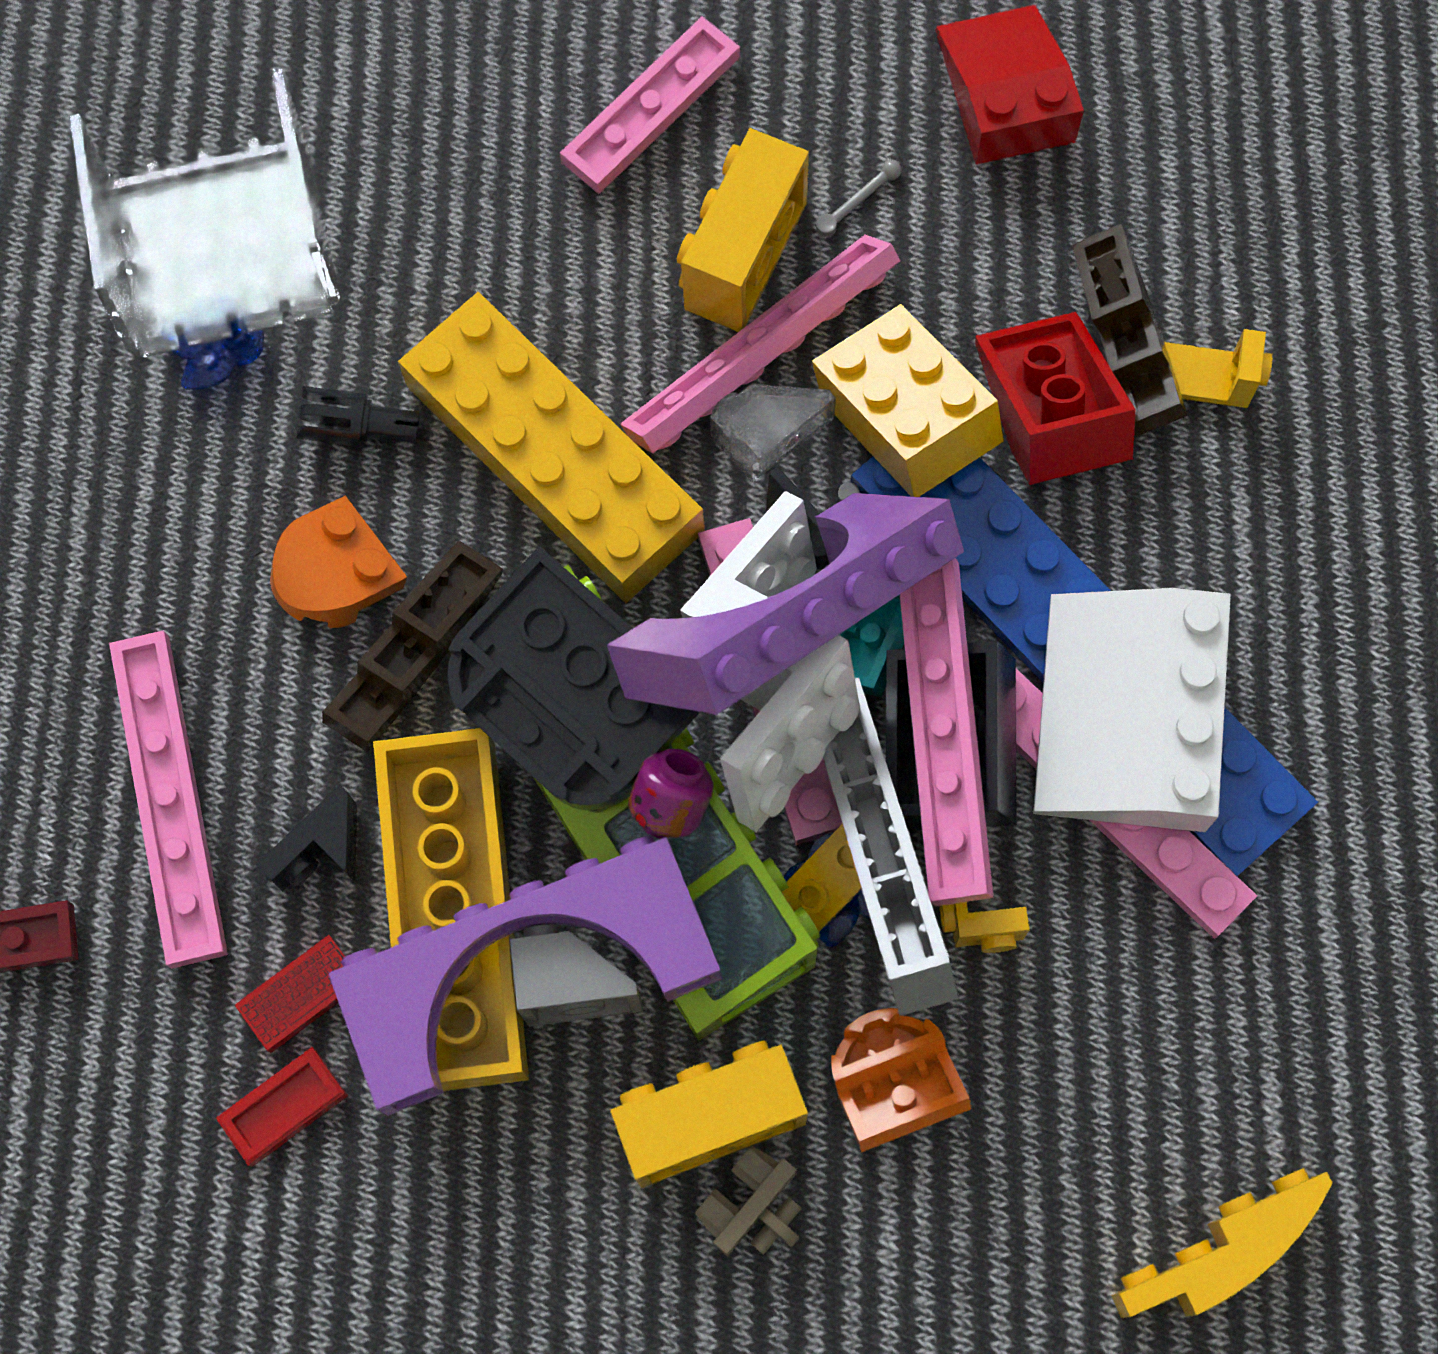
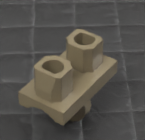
[695,1146,802,1257]

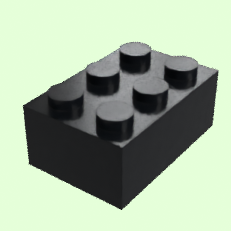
[886,641,1017,831]

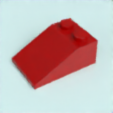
[936,5,1084,165]
[975,312,1136,485]

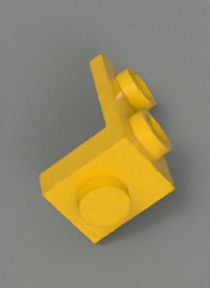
[1165,329,1272,408]
[782,824,862,932]
[940,902,1030,953]

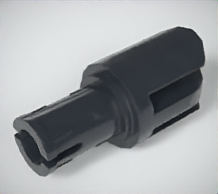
[295,386,420,447]

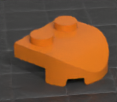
[270,495,407,628]
[831,1008,971,1152]

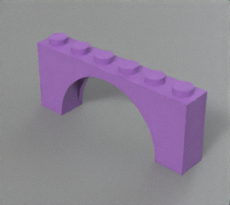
[607,493,964,715]
[328,836,723,1116]

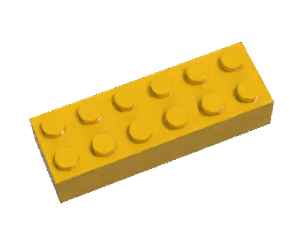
[398,292,705,604]
[373,728,529,1091]

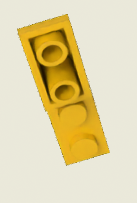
[1111,1168,1332,1318]

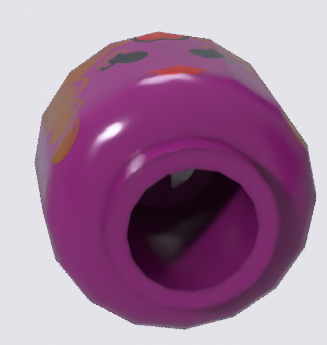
[628,749,714,839]

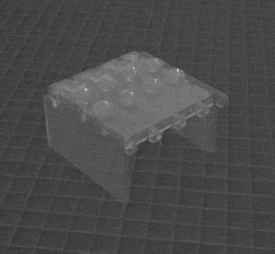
[69,68,340,358]

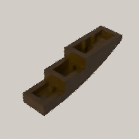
[1072,223,1188,437]
[322,540,503,752]

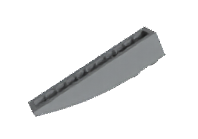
[823,677,959,1016]

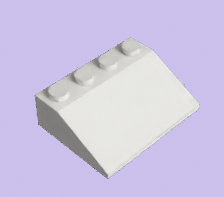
[1033,588,1231,832]

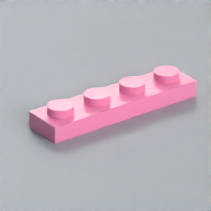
[560,16,740,194]

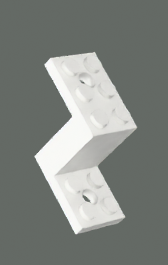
[680,491,860,832]

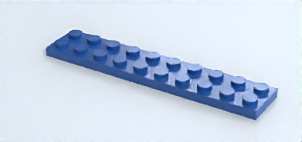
[850,457,1318,876]

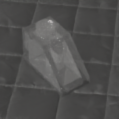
[710,384,836,483]

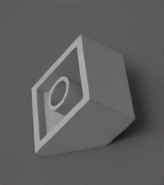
[510,924,643,1027]

